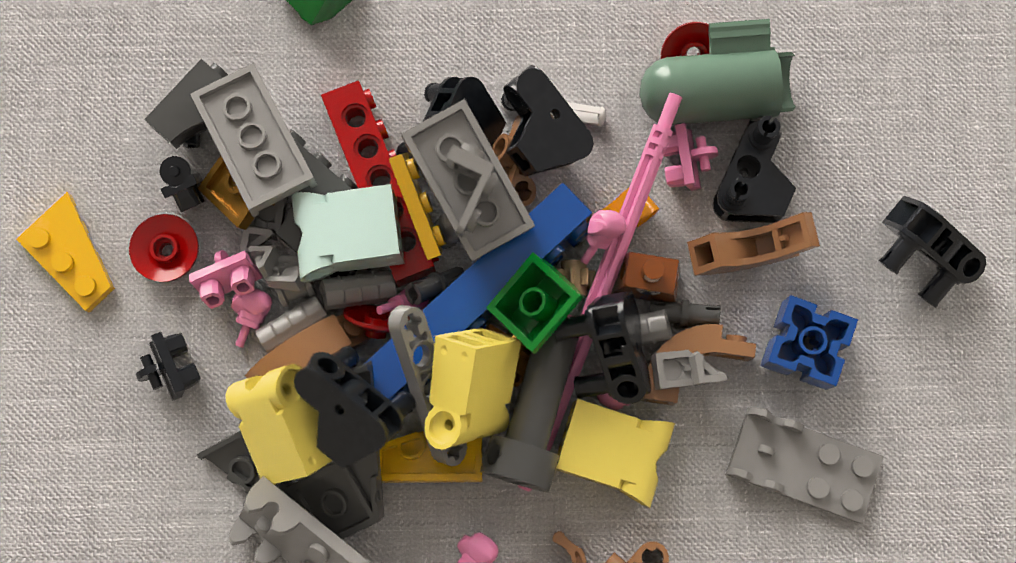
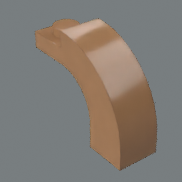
[687,212,820,276]
[245,314,371,378]
[640,324,756,406]

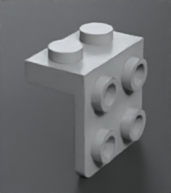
[447,143,498,237]

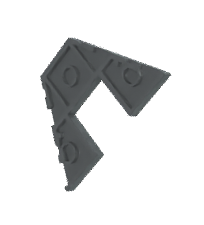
[197,361,384,539]

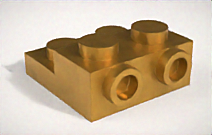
[197,155,275,230]

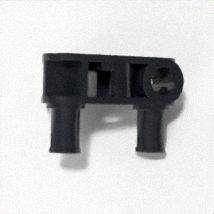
[501,65,594,177]
[396,77,506,171]
[712,115,796,223]
[878,196,986,308]
[554,290,651,404]
[294,346,416,469]

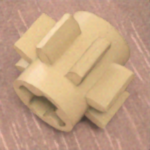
[557,260,596,298]

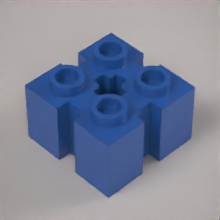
[760,295,858,390]

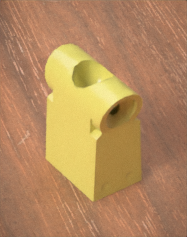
[424,328,521,450]
[226,364,332,484]
[556,399,675,508]

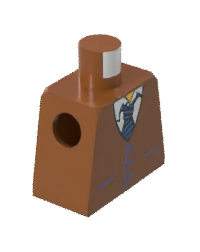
[611,252,681,302]

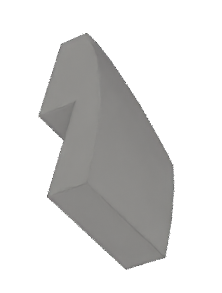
[239,197,288,254]
[248,246,306,291]
[650,350,727,390]

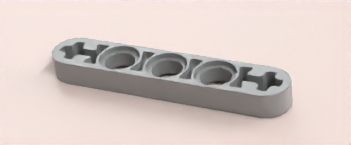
[388,305,467,466]

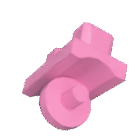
[664,123,718,191]
[189,250,263,309]

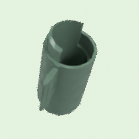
[639,19,796,125]

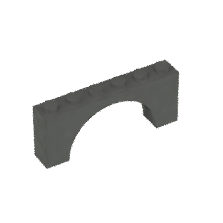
[144,59,358,254]

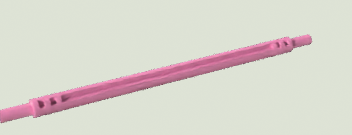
[518,93,682,492]

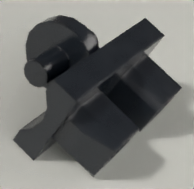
[159,156,205,213]
[135,332,200,401]

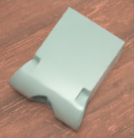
[291,184,405,282]

